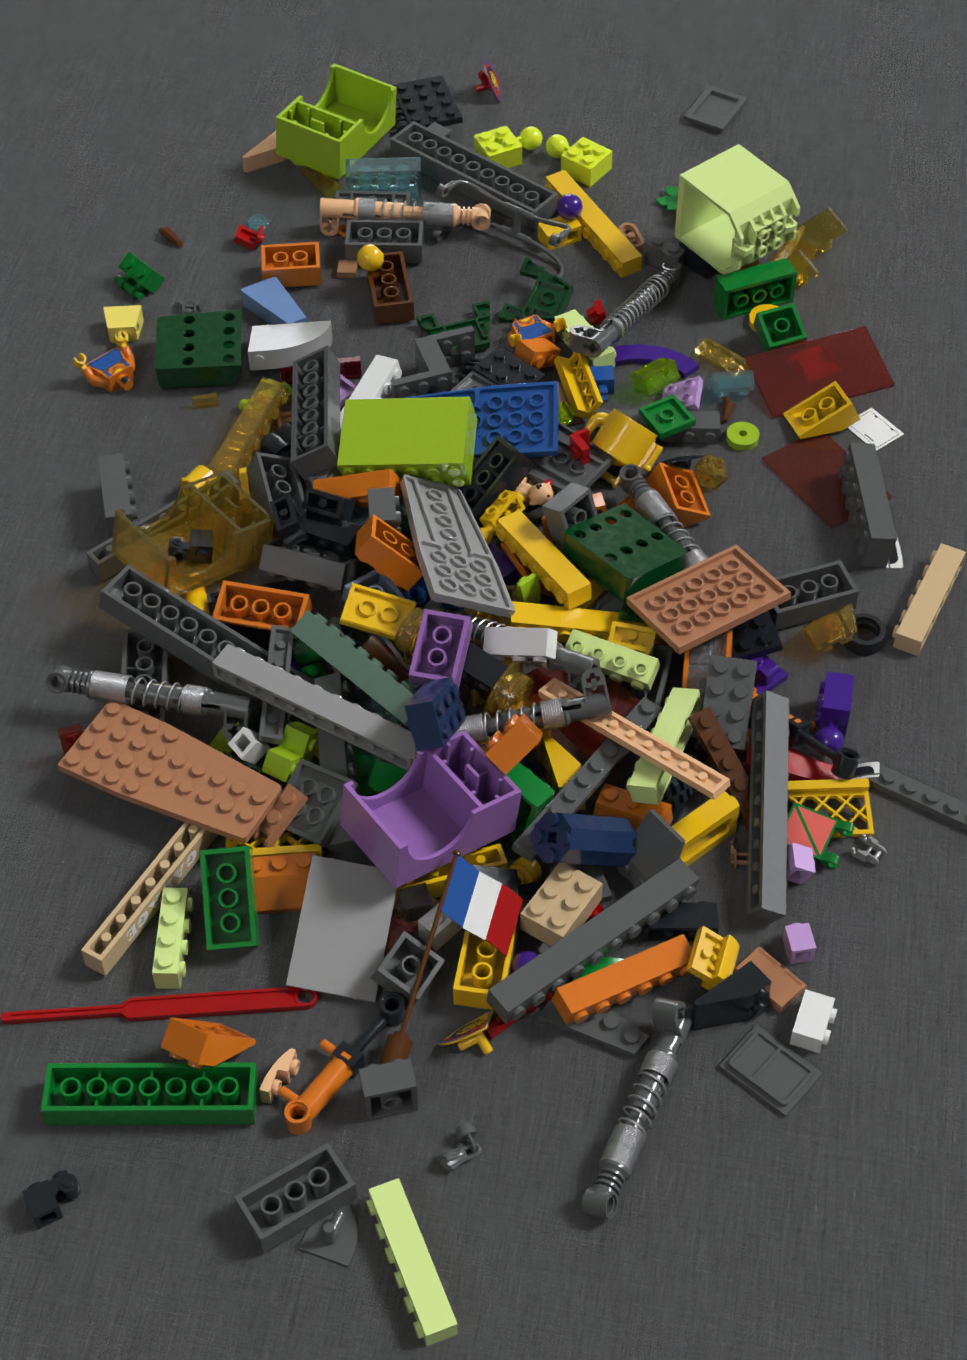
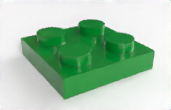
[638,394,696,440]

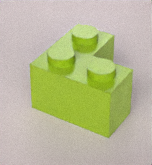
[262,721,319,782]

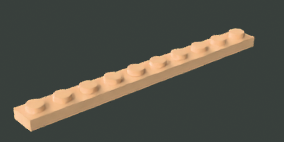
[538,678,730,800]

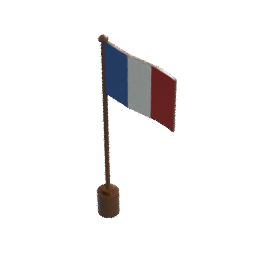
[379,850,523,1065]

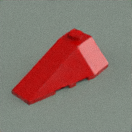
[745,736,839,781]

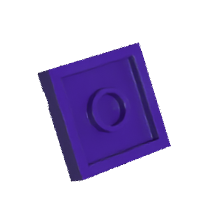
[751,655,788,694]

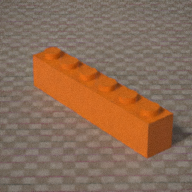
[551,934,692,1025]

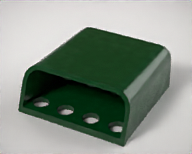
[155,309,242,389]
[562,503,687,603]

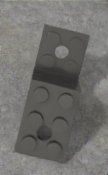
[390,326,475,398]

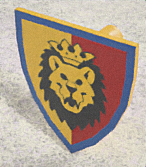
[438,1009,494,1055]

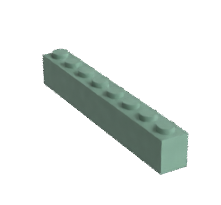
[290,610,414,729]

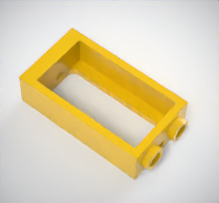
[671,791,740,866]

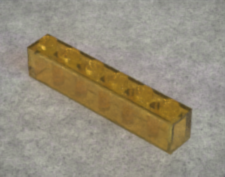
[208,377,288,481]

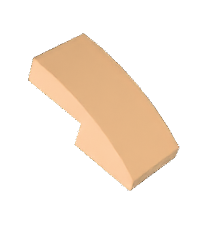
[259,1048,300,1104]

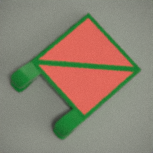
[787,802,854,869]

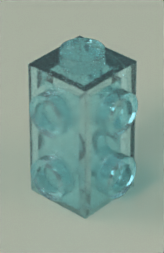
[707,370,755,397]

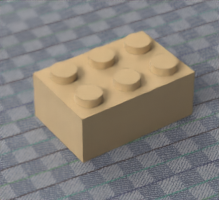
[520,863,603,946]

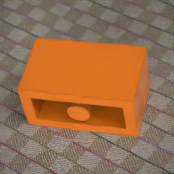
[513,337,561,369]

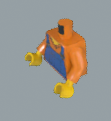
[507,314,568,348]
[73,331,135,392]

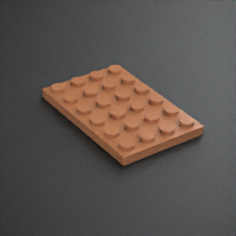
[626,545,791,654]

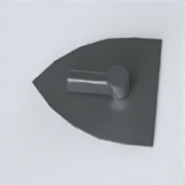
[298,1203,358,1267]

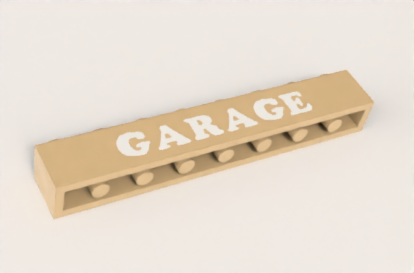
[81,822,218,976]

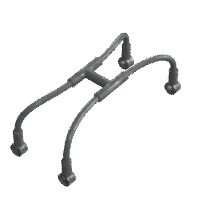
[431,180,571,278]

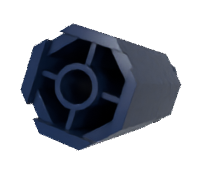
[530,812,637,867]

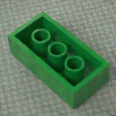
[713,258,797,321]
[199,846,260,951]

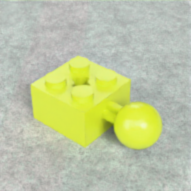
[474,126,542,168]
[545,134,613,187]

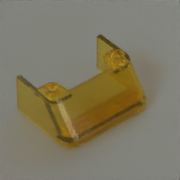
[769,207,849,287]

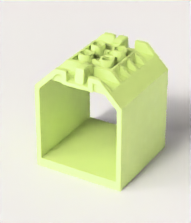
[674,144,800,275]

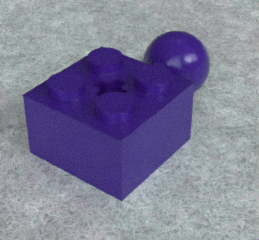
[814,671,855,755]

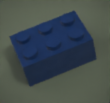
[404,677,465,751]

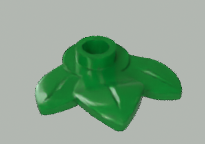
[656,186,679,211]

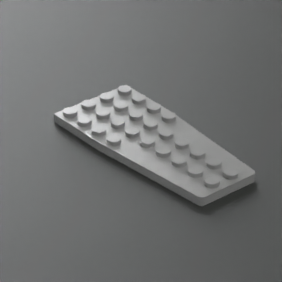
[400,475,515,618]

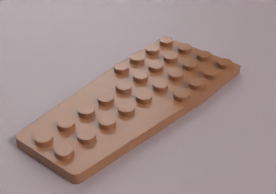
[57,701,282,843]

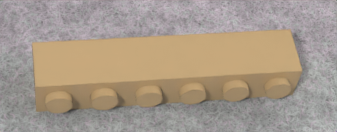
[892,543,966,656]

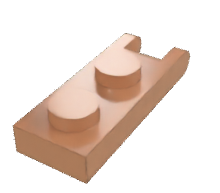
[252,784,309,847]

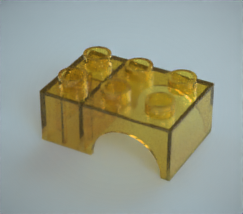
[111,471,275,596]

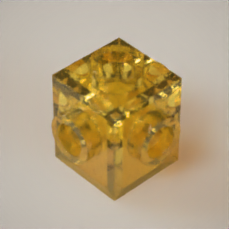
[694,454,729,490]

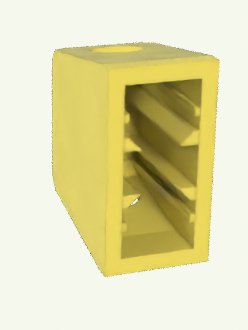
[104,305,144,347]

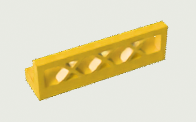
[554,352,603,419]

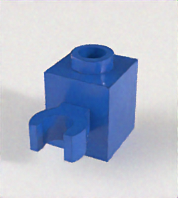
[587,365,615,402]

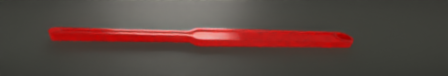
[0,987,318,1025]

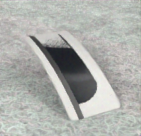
[886,538,903,568]
[839,762,880,779]

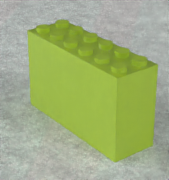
[337,397,477,487]

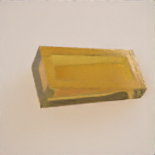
[192,392,219,408]

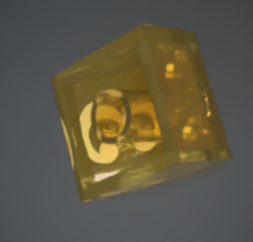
[801,603,858,654]

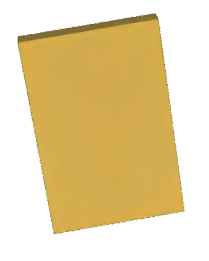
[339,583,417,643]

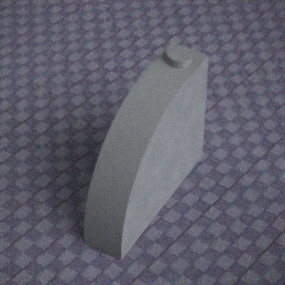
[248,320,333,370]

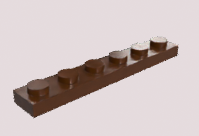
[688,706,750,832]

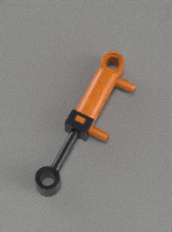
[750,687,861,780]
[278,992,405,1135]

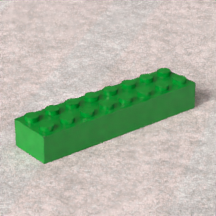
[41,1062,259,1125]

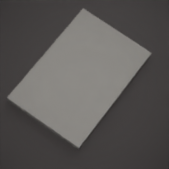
[286,855,397,1003]

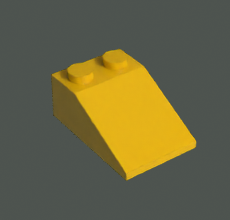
[783,381,861,439]
[540,731,589,811]

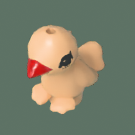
[514,477,553,507]

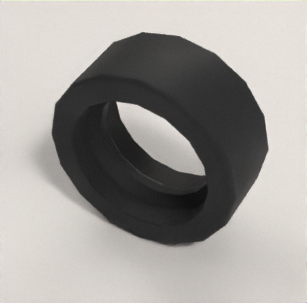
[842,613,886,656]

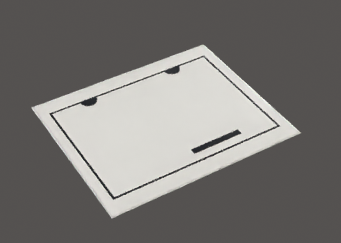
[848,408,904,451]

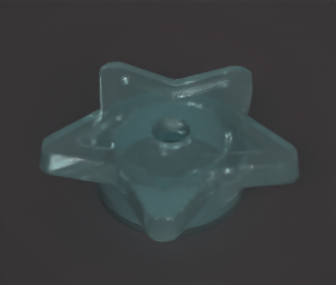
[247,214,271,232]

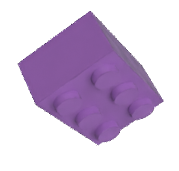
[409,609,473,689]

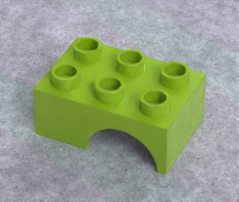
[276,63,397,179]

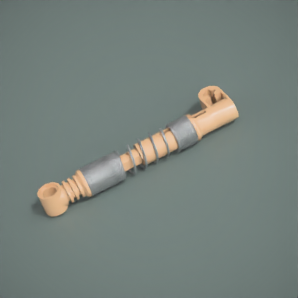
[320,198,491,236]

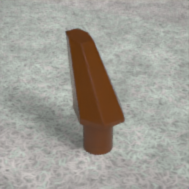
[158,226,183,248]
[720,396,736,425]

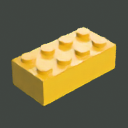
[453,913,520,1010]

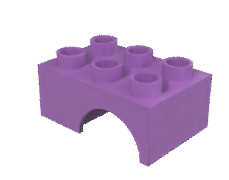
[340,730,522,889]

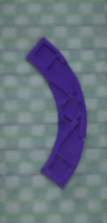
[613,344,699,379]

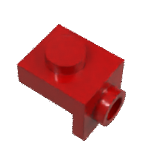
[233,224,265,251]
[569,428,590,465]

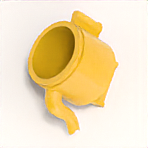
[585,408,663,488]

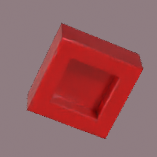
[586,299,607,325]

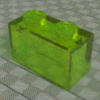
[630,357,680,395]

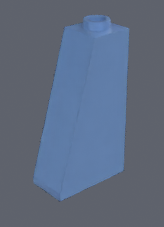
[240,276,307,325]

